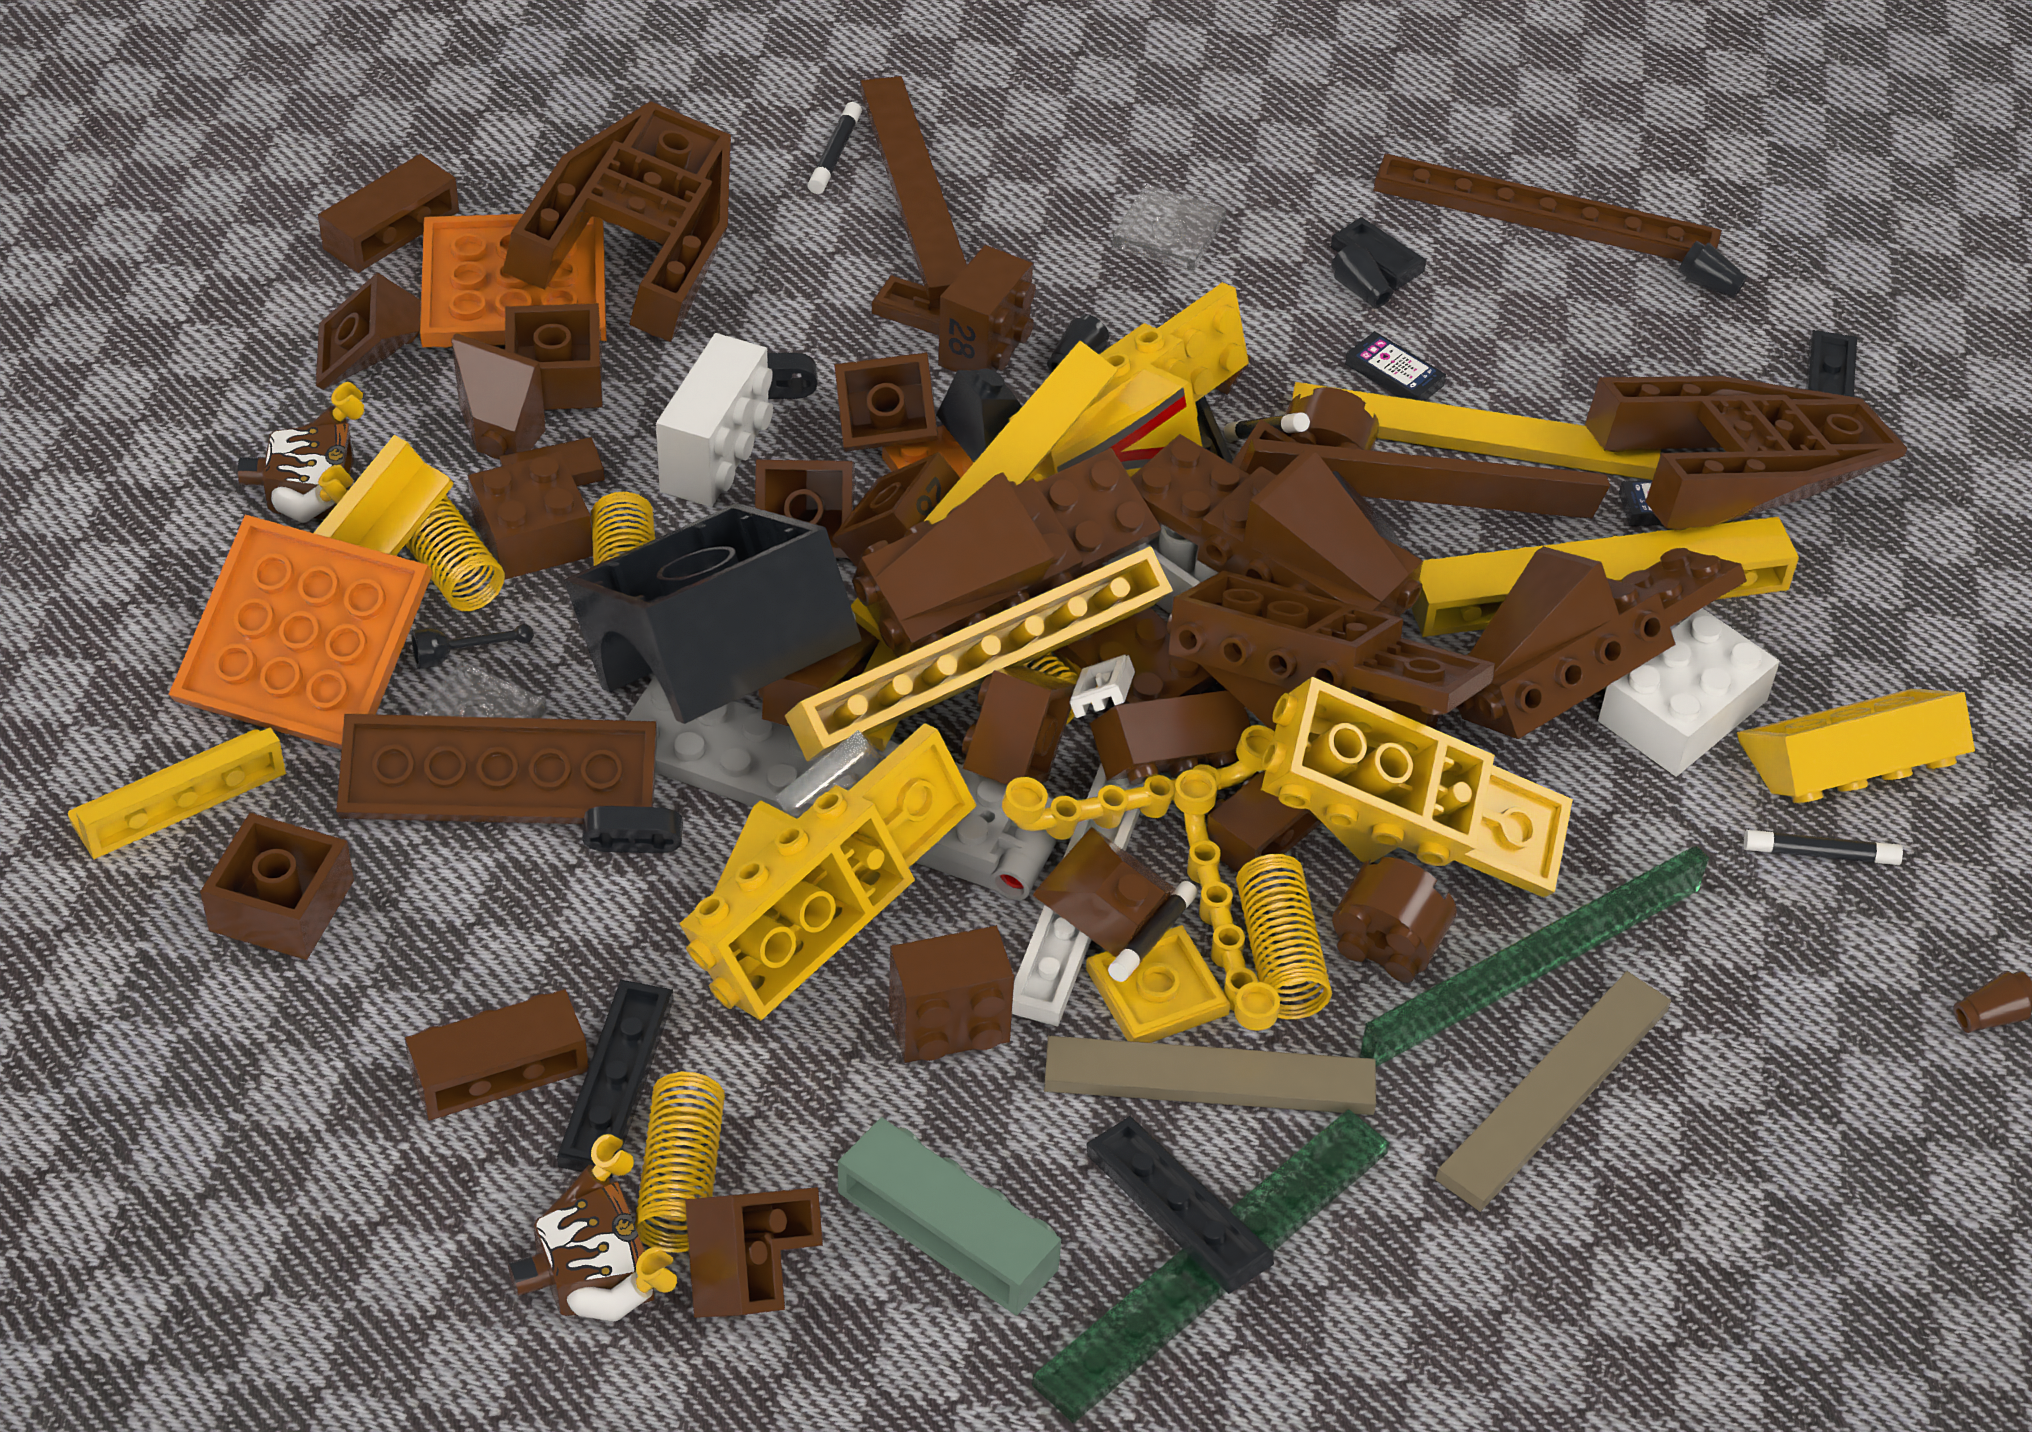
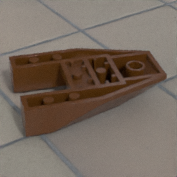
[503,101,731,342]
[1585,376,1908,530]

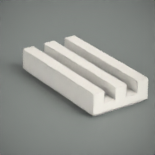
[1070,655,1135,718]

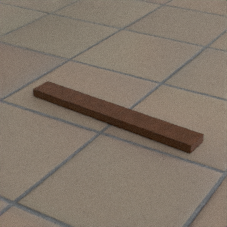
[860,76,967,300]
[1373,153,1722,261]
[1239,439,1610,519]

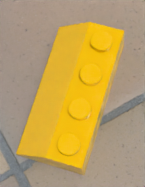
[1737,689,1975,803]

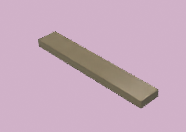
[1435,971,1671,1212]
[1044,1036,1376,1115]

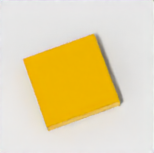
[1086,925,1230,1043]

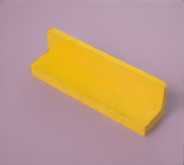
[314,435,453,556]
[68,727,286,859]

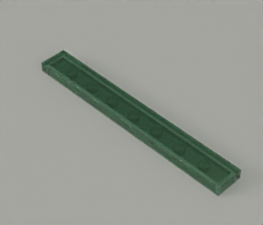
[1359,846,1709,1067]
[1032,1109,1390,1424]

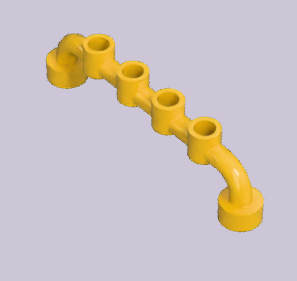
[1002,725,1275,840]
[1174,769,1280,1031]

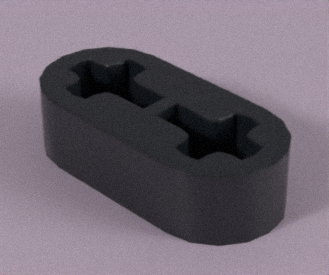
[767,353,818,399]
[582,806,683,853]

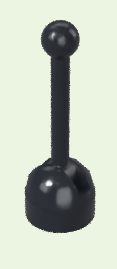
[411,624,534,669]

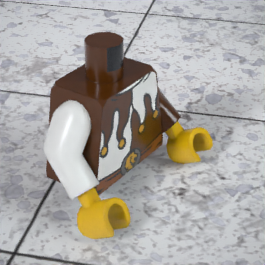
[238,382,364,523]
[508,1134,677,1322]

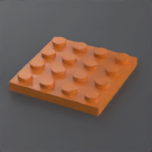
[420,214,607,348]
[168,514,433,749]

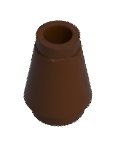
[1953,971,2032,1033]

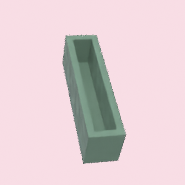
[838,1117,1061,1316]

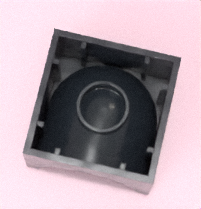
[564,503,862,724]

